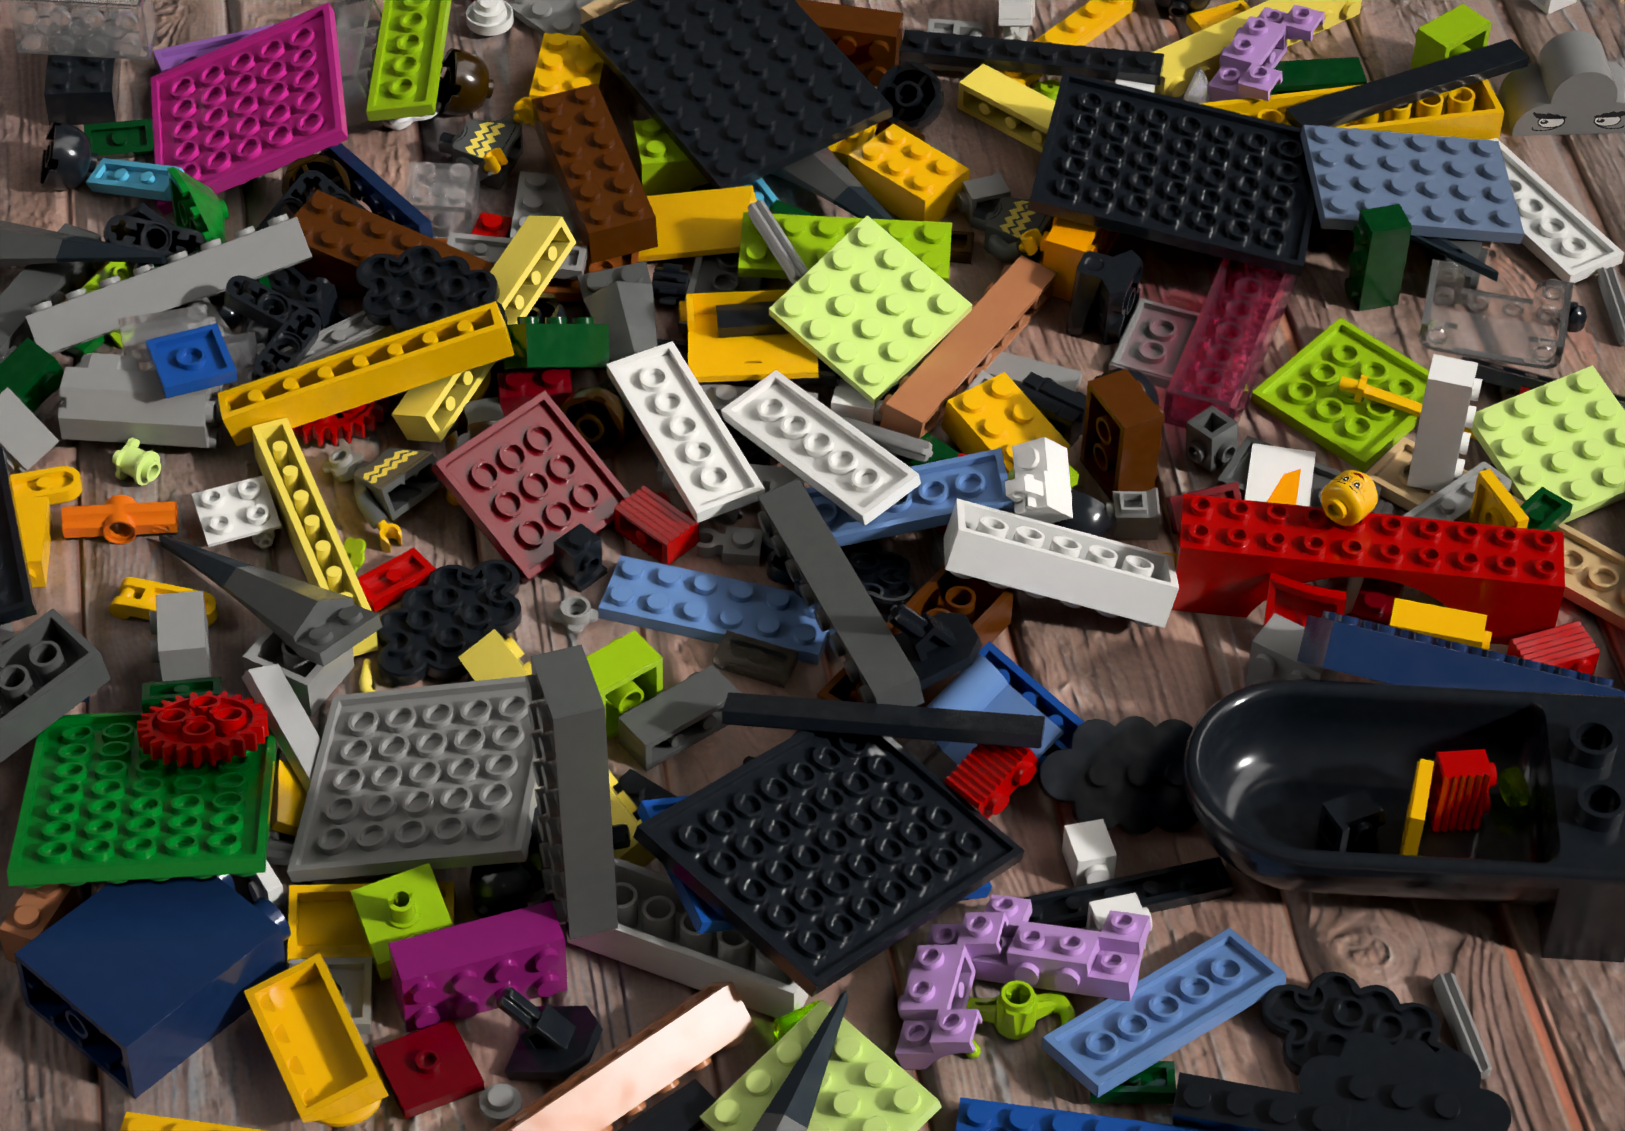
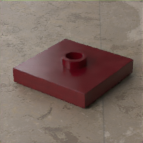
[373,1019,485,1120]

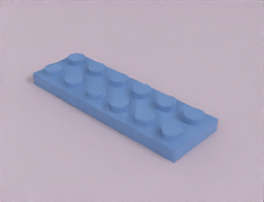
[805,448,1014,547]
[598,555,830,665]
[1042,928,1287,1098]

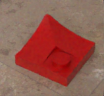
[1263,573,1346,627]

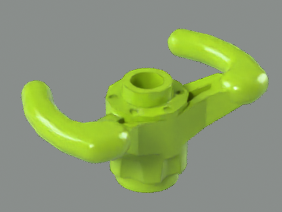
[965,980,1076,1059]

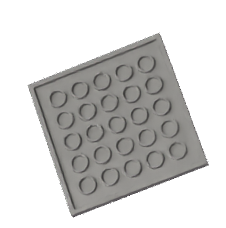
[287,676,541,882]

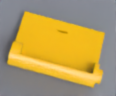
[679,289,819,383]

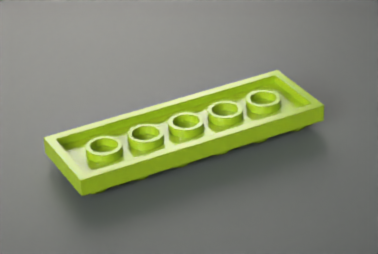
[366,0,452,122]
[738,212,952,284]

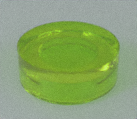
[1498,766,1529,809]

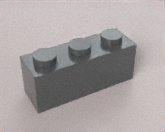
[618,665,741,771]

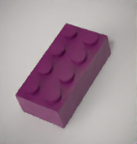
[388,901,567,1033]

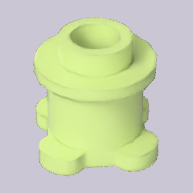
[112,437,161,486]

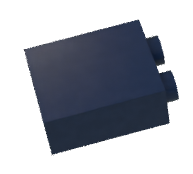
[14,874,291,1099]

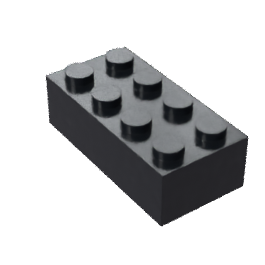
[44,9,123,126]

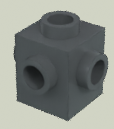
[1186,405,1238,472]

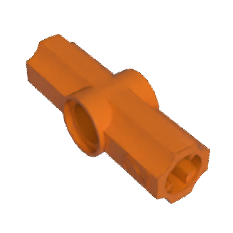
[62,495,179,545]

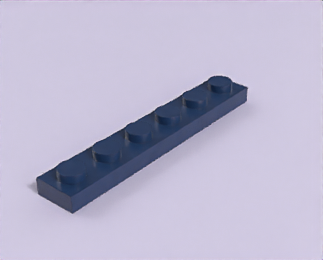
[319,143,434,239]

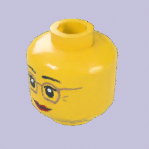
[1321,470,1378,526]

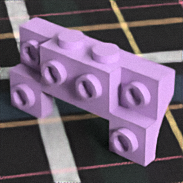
[1208,4,1325,102]
[971,894,1151,1002]
[895,912,1009,1070]

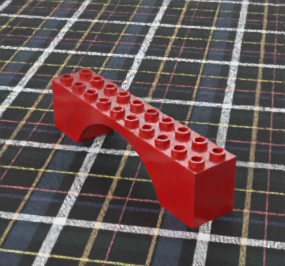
[1171,494,1565,645]

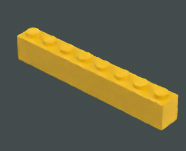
[217,301,514,446]

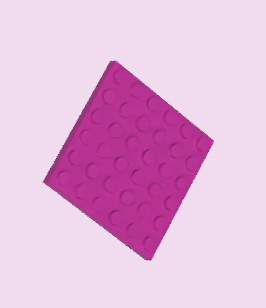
[150,2,348,216]

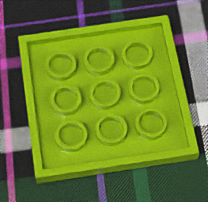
[1251,317,1429,472]

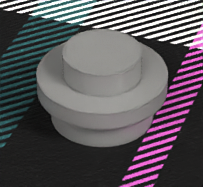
[479,1083,522,1125]

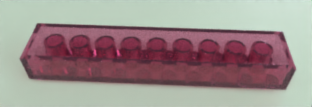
[1163,202,1320,429]

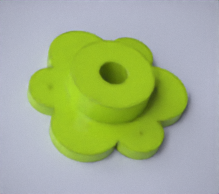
[1033,79,1060,101]
[343,537,366,574]

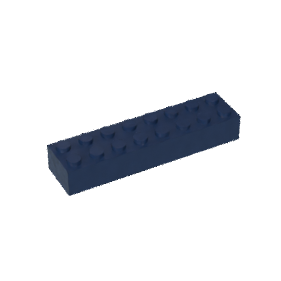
[1297,610,1625,698]

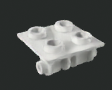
[192,475,282,548]

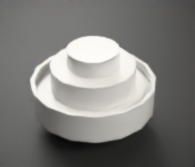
[466,0,514,36]

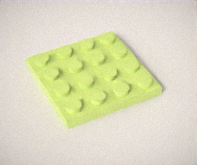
[769,215,972,405]
[1469,365,1625,523]
[700,999,942,1131]

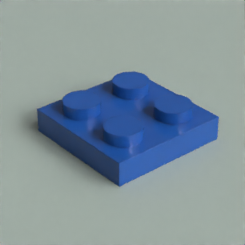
[146,323,238,398]

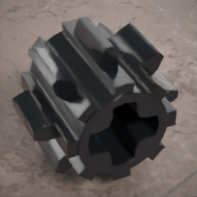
[652,263,690,306]

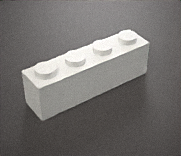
[1407,354,1482,492]

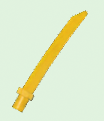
[1338,375,1478,441]

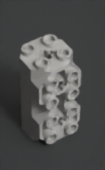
[58,353,224,449]

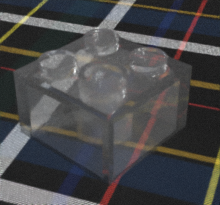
[404,162,480,239]

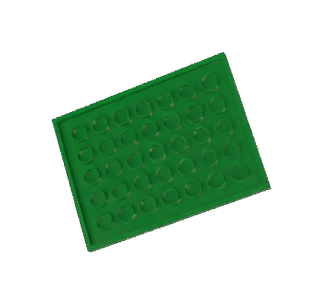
[7,711,278,889]

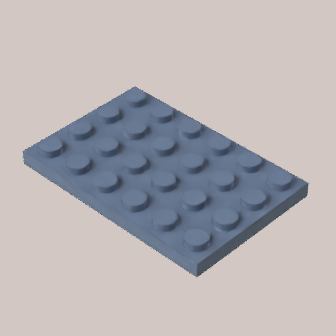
[1300,125,1525,244]

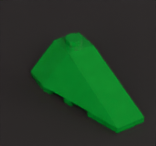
[167,167,229,293]

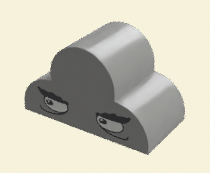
[1499,31,1625,136]

